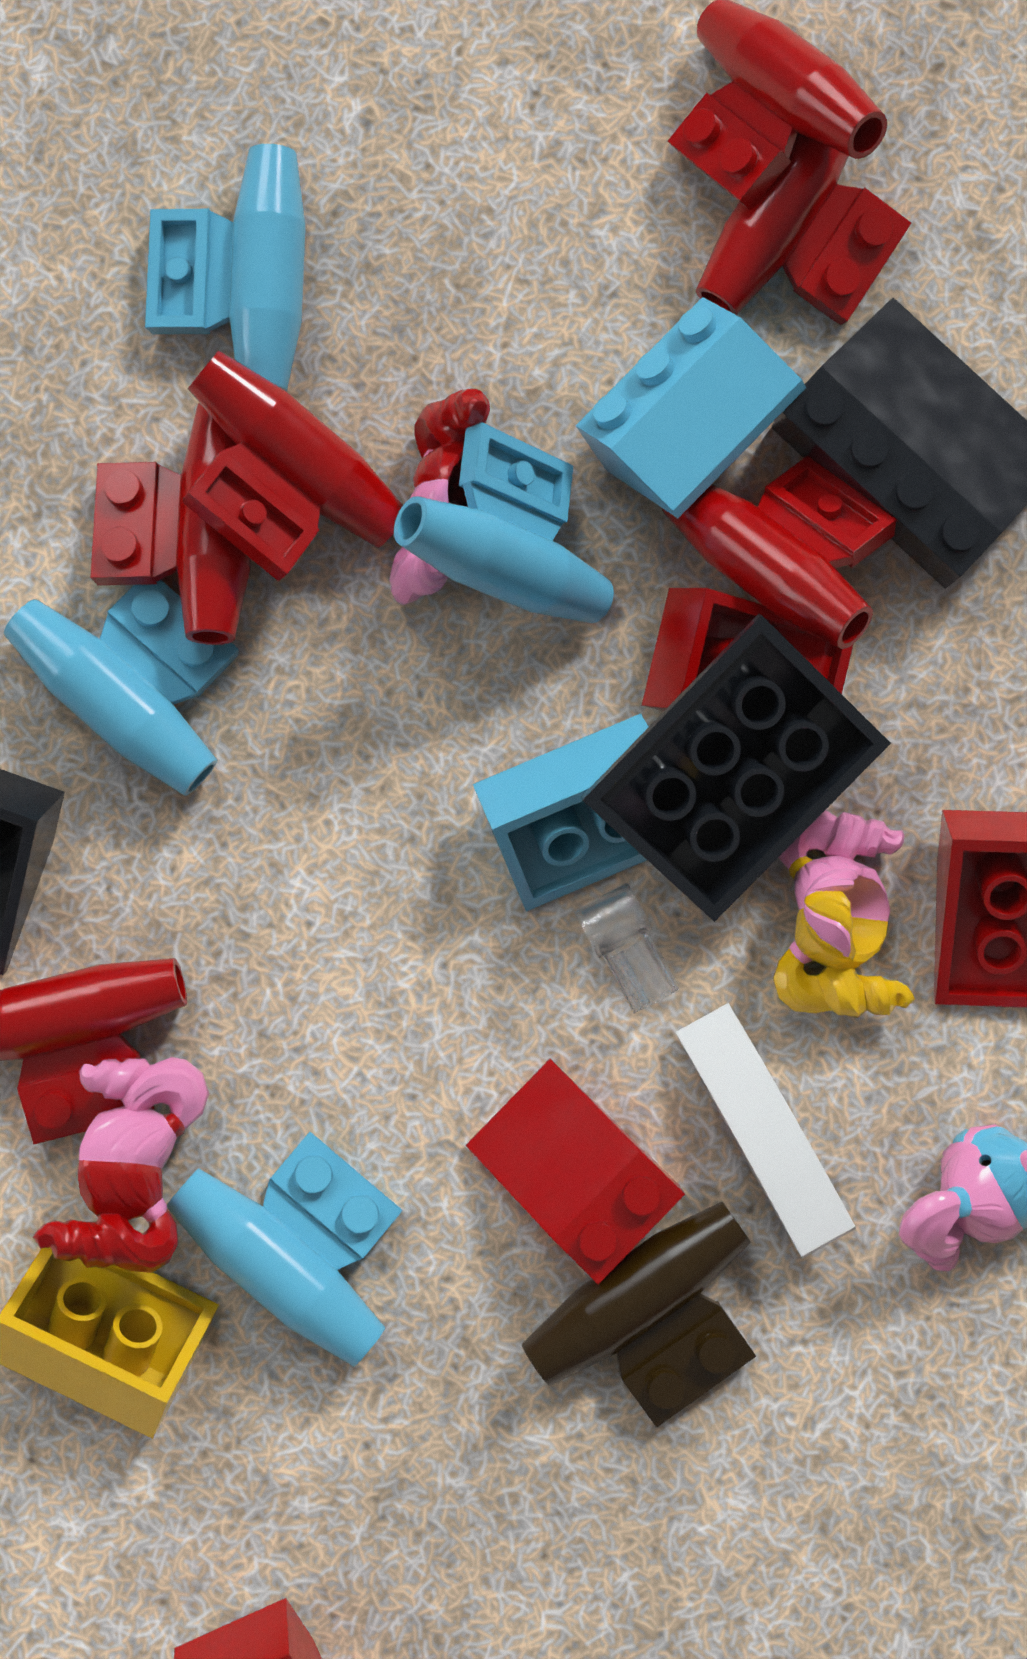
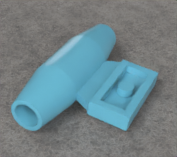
[145,144,306,392]
[394,422,614,623]
[4,580,239,796]
[167,1132,403,1367]

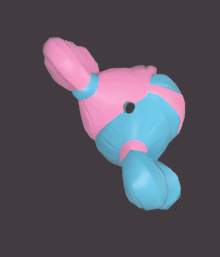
[899,1124,1027,1271]

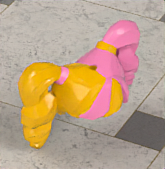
[773,810,915,1018]

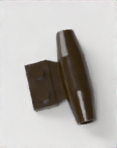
[522,1202,756,1428]

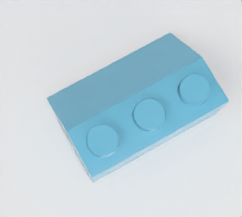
[576,297,806,518]
[473,713,648,912]

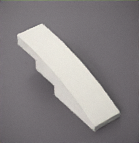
[676,1003,856,1259]

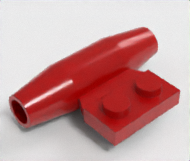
[668,0,887,210]
[696,133,911,325]
[181,350,403,581]
[90,403,251,645]
[662,456,897,649]
[0,958,187,1145]

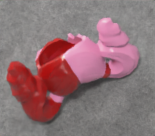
[389,388,490,605]
[32,1057,209,1273]

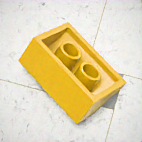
[0,1247,219,1439]

